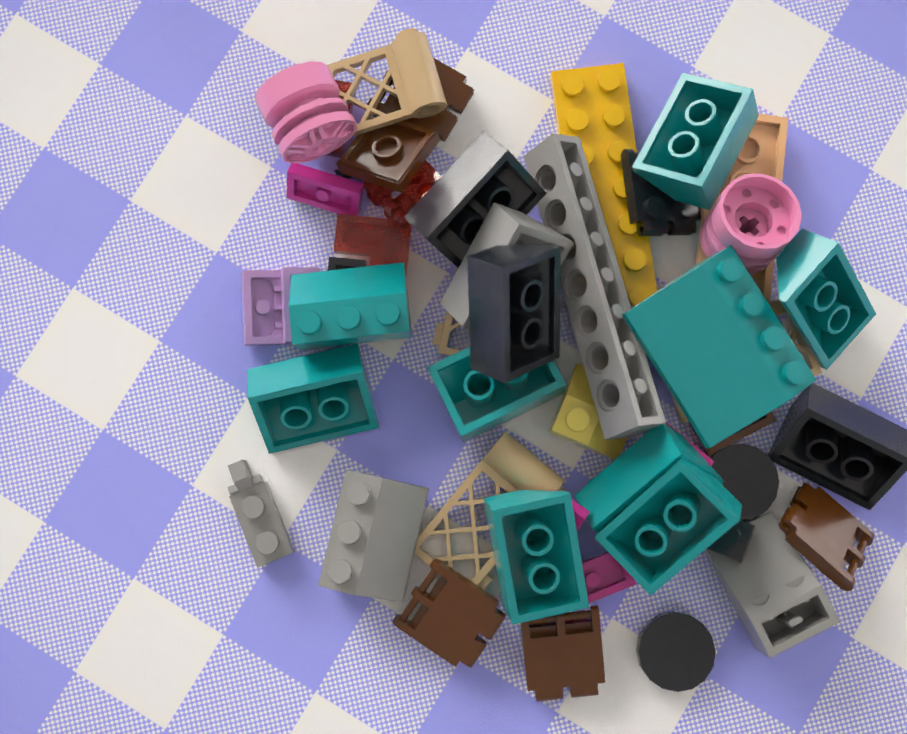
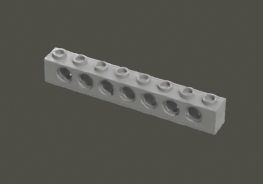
[524,133,666,440]

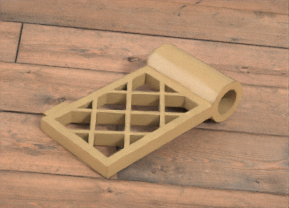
[328,28,447,137]
[414,431,566,589]

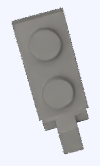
[228,459,295,568]

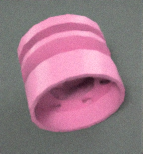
[255,61,357,163]
[699,173,802,275]

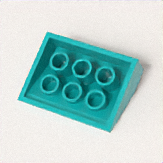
[622,245,817,448]

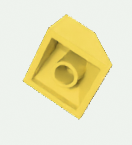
[548,363,628,461]

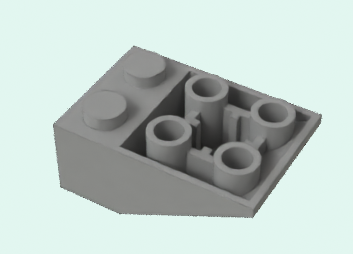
[705,512,841,658]

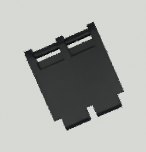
[621,149,701,236]

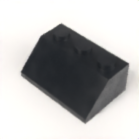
[404,131,546,268]
[467,244,561,383]
[768,383,907,510]

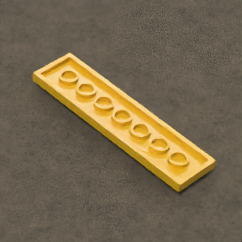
[550,63,657,354]

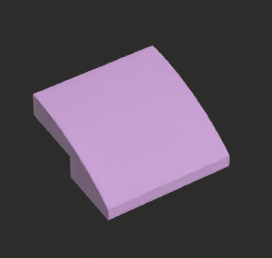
[242,267,320,346]

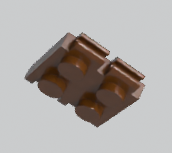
[367,58,474,142]
[778,483,875,591]
[392,558,506,668]
[520,605,605,702]

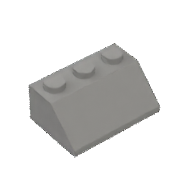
[440,203,574,329]
[318,470,429,602]

